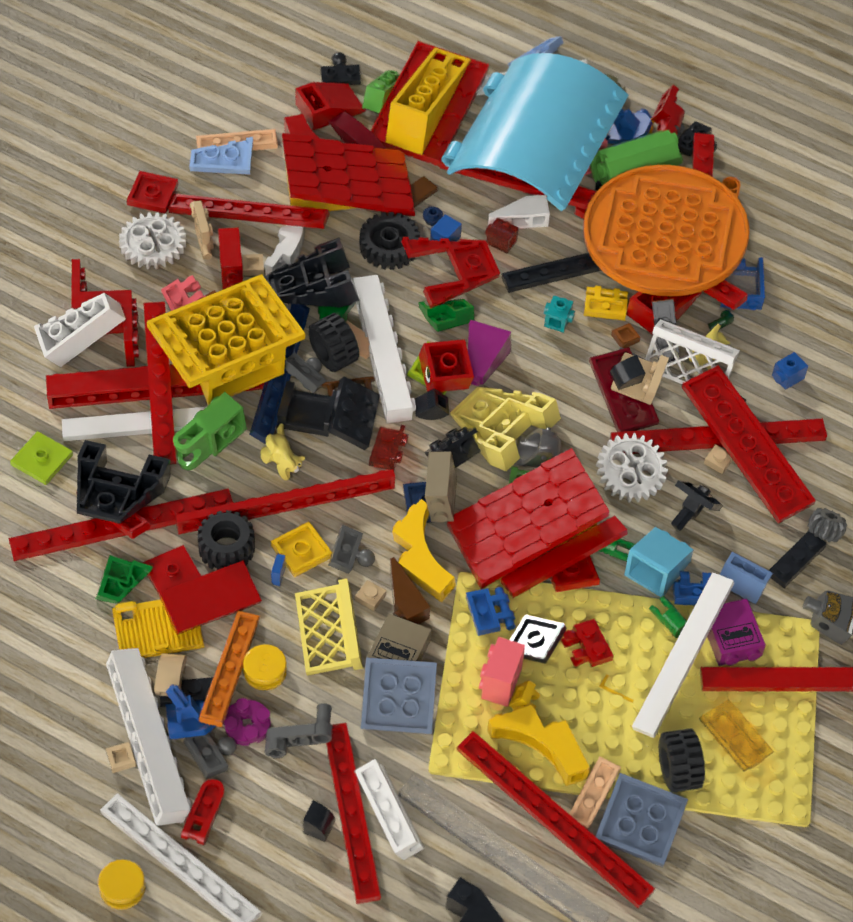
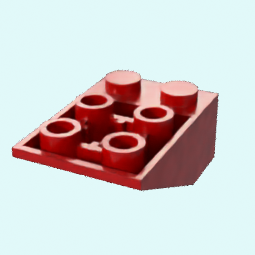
[295,82,366,131]

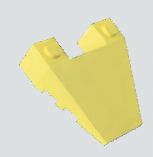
[450,387,561,471]

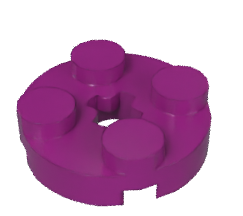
[224,698,271,746]

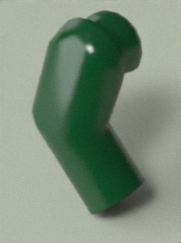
[707,310,734,331]

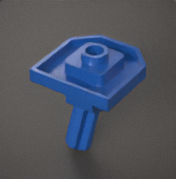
[606,108,653,144]
[166,684,216,740]

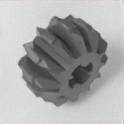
[807,508,847,542]

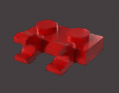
[561,619,614,667]

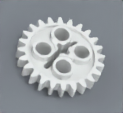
[119,212,186,269]
[596,433,668,503]

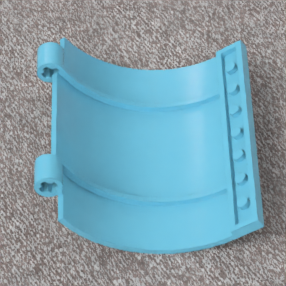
[442,53,629,211]

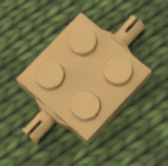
[190,201,214,260]

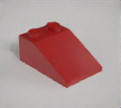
[626,291,702,335]

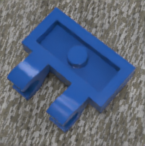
[673,571,712,606]

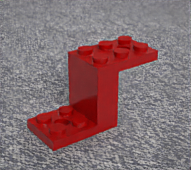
[71,259,139,367]

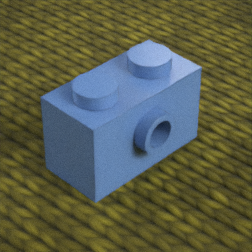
[719,552,773,604]

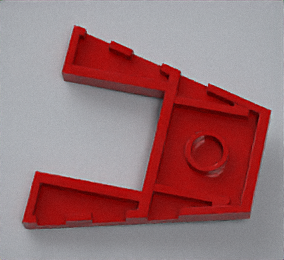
[402,237,500,309]

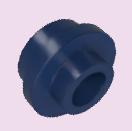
[423,207,443,226]

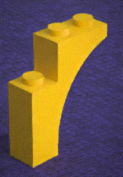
[392,499,456,602]
[487,704,590,786]

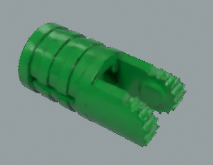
[599,538,635,562]
[649,595,687,638]

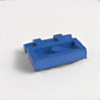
[466,587,516,636]

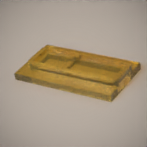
[699,699,774,772]

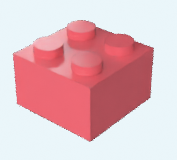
[479,637,525,707]

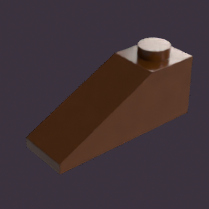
[390,557,430,625]

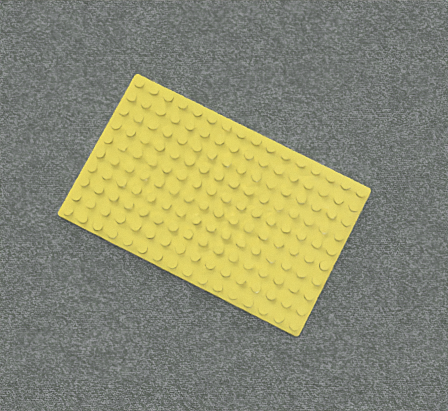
[428,572,820,827]

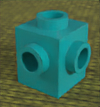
[543,296,575,333]

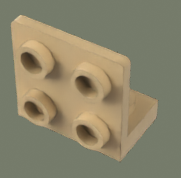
[611,353,669,405]

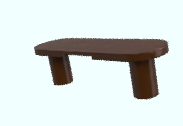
[322,376,375,396]

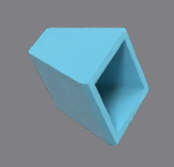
[624,527,694,597]

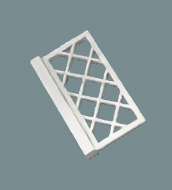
[645,319,740,384]

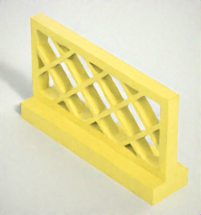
[295,579,363,676]

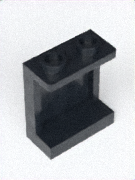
[277,381,337,437]

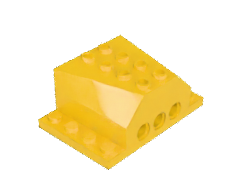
[147,274,305,405]

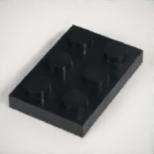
[328,376,380,450]

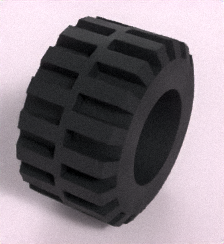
[308,313,359,372]
[197,510,255,570]
[658,728,705,793]

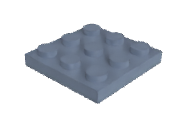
[361,658,437,734]
[595,773,688,867]

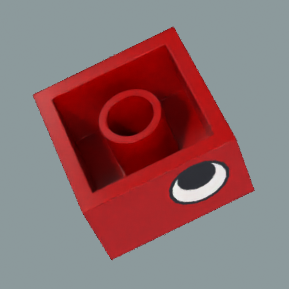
[419,339,474,392]

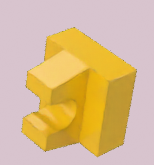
[509,680,541,709]

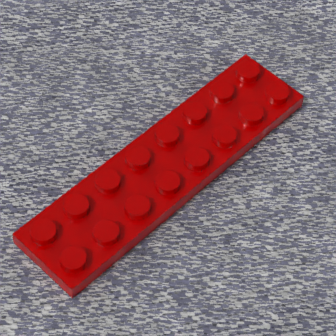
[682,365,816,524]

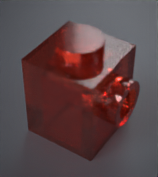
[485,217,519,254]

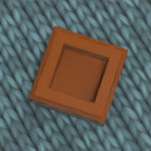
[611,323,641,348]

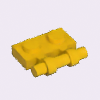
[584,285,628,321]

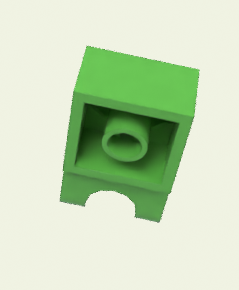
[173,392,247,470]

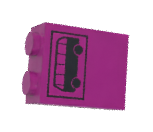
[707,599,766,666]

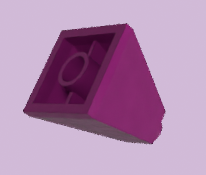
[468,320,511,386]

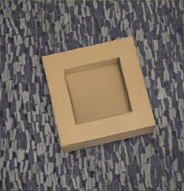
[242,254,264,276]
[704,445,733,474]
[355,580,386,611]
[106,742,136,773]

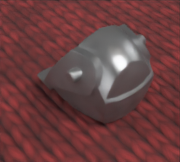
[515,427,561,468]

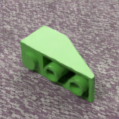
[362,70,399,113]

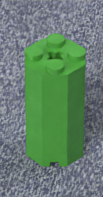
[590,130,683,188]

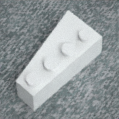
[34,293,126,367]

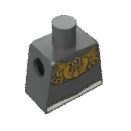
[803,590,853,645]

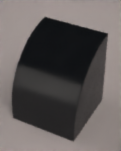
[610,355,646,390]
[415,388,449,420]
[303,800,335,842]

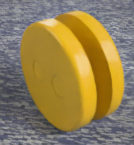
[243,644,287,691]
[98,859,146,910]

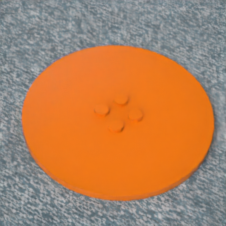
[583,165,749,296]

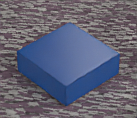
[271,554,286,586]

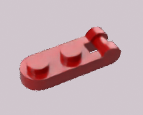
[181,779,225,846]

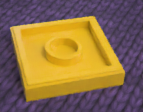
[271,521,332,578]

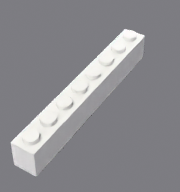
[353,275,416,424]
[106,648,191,826]

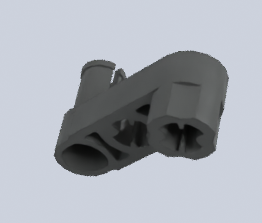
[265,703,332,758]

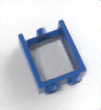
[720,257,765,310]

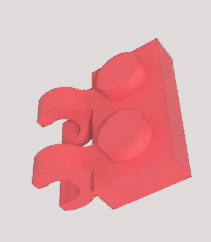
[161,275,206,311]

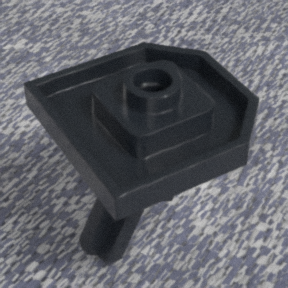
[671,480,723,531]

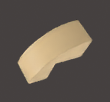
[154,653,187,697]

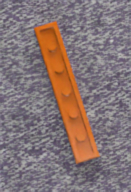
[199,611,260,727]

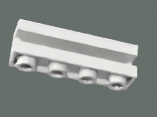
[355,759,424,861]

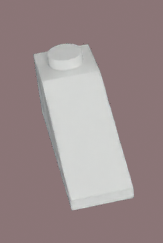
[487,195,550,231]

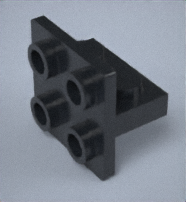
[424,427,481,468]

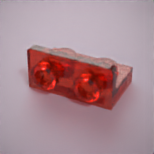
[369,424,409,470]

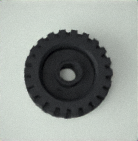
[359,212,420,270]

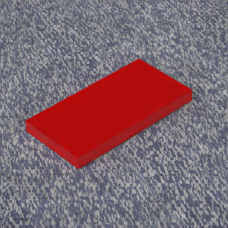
[158,561,262,635]

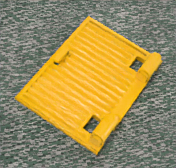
[112,599,204,658]

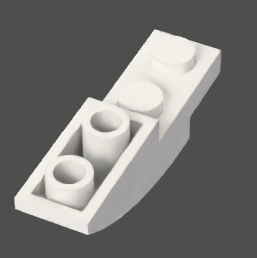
[264,225,305,275]

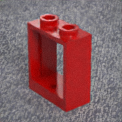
[218,227,243,290]

